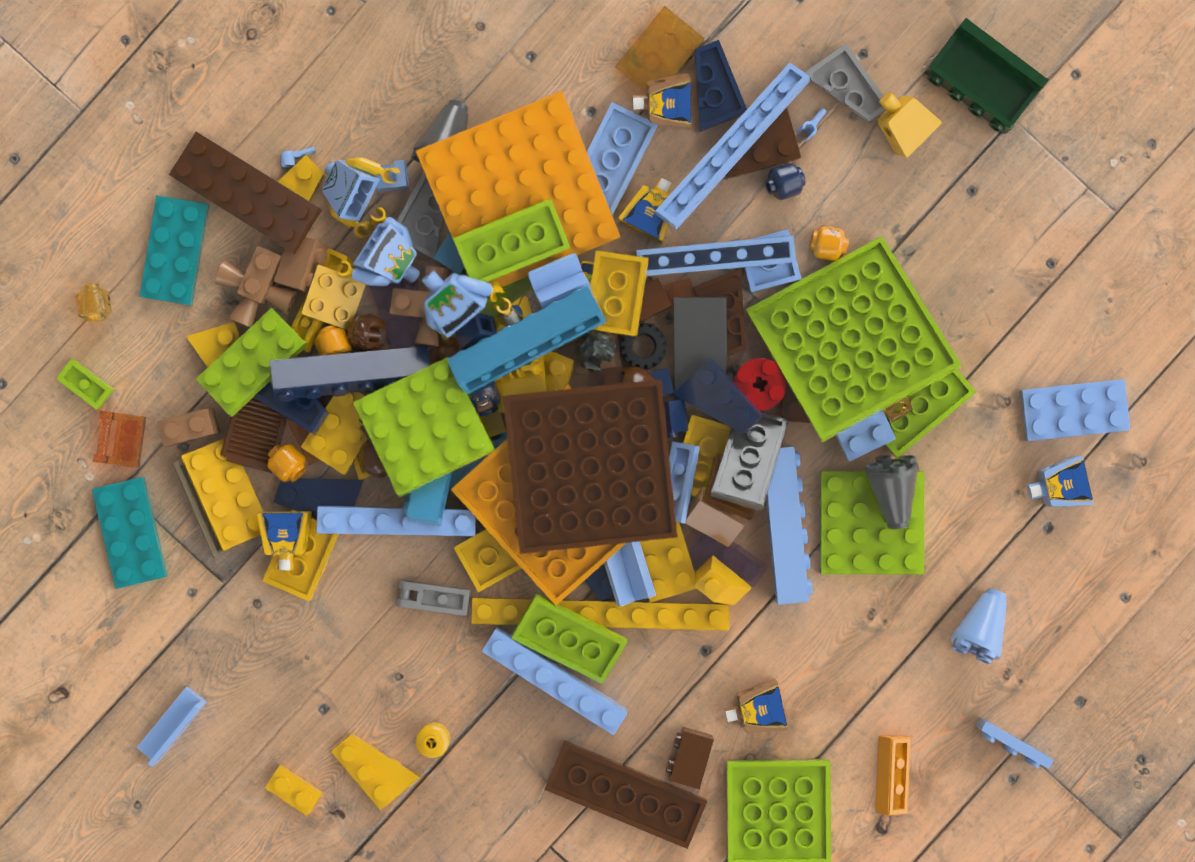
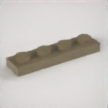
[172,460,238,558]

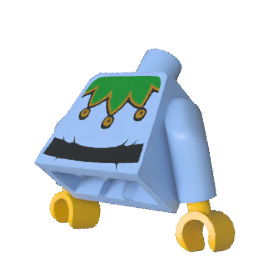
[336,207,420,286]
[422,271,504,340]

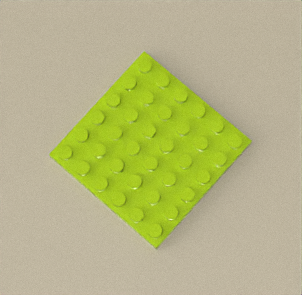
[746,236,962,442]

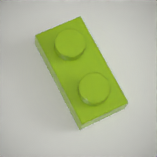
[56,358,115,410]

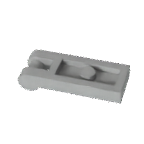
[396,580,471,616]

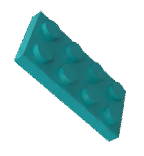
[139,195,209,306]
[92,477,168,589]

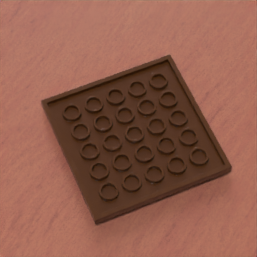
[503,379,678,554]

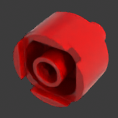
[733,358,786,411]

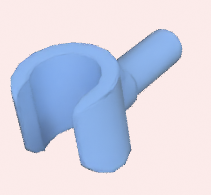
[797,108,826,142]
[281,147,316,168]

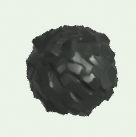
[574,330,616,372]

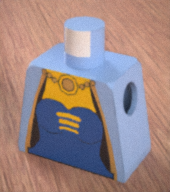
[1027,456,1094,507]

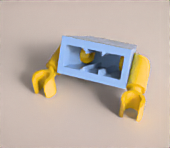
[322,157,400,238]

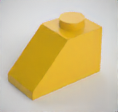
[694,555,751,605]

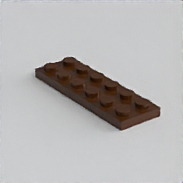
[169,131,322,254]
[545,740,707,849]

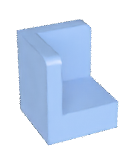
[376,160,410,193]

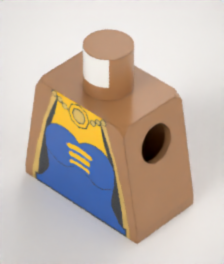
[632,73,691,127]
[724,678,788,732]

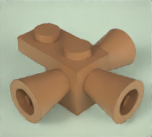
[215,245,297,327]
[390,266,450,348]

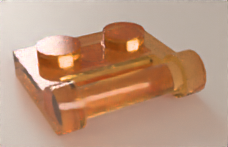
[93,410,146,468]

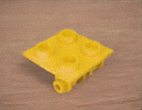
[301,265,366,329]
[495,356,547,413]

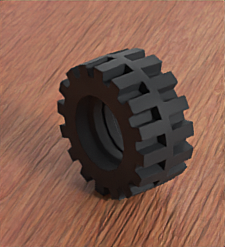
[620,323,667,370]

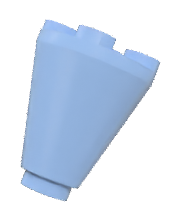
[950,588,1007,664]

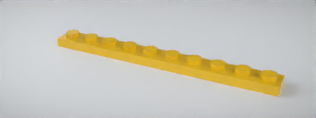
[472,597,730,631]

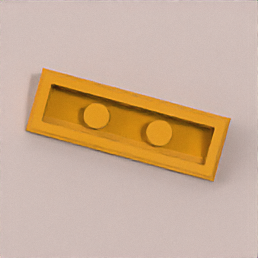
[876,735,911,816]

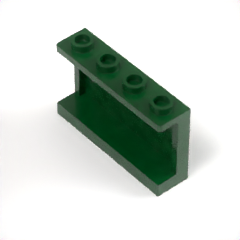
[924,18,1049,134]

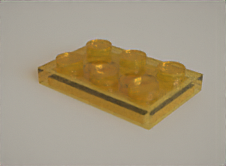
[616,6,704,93]

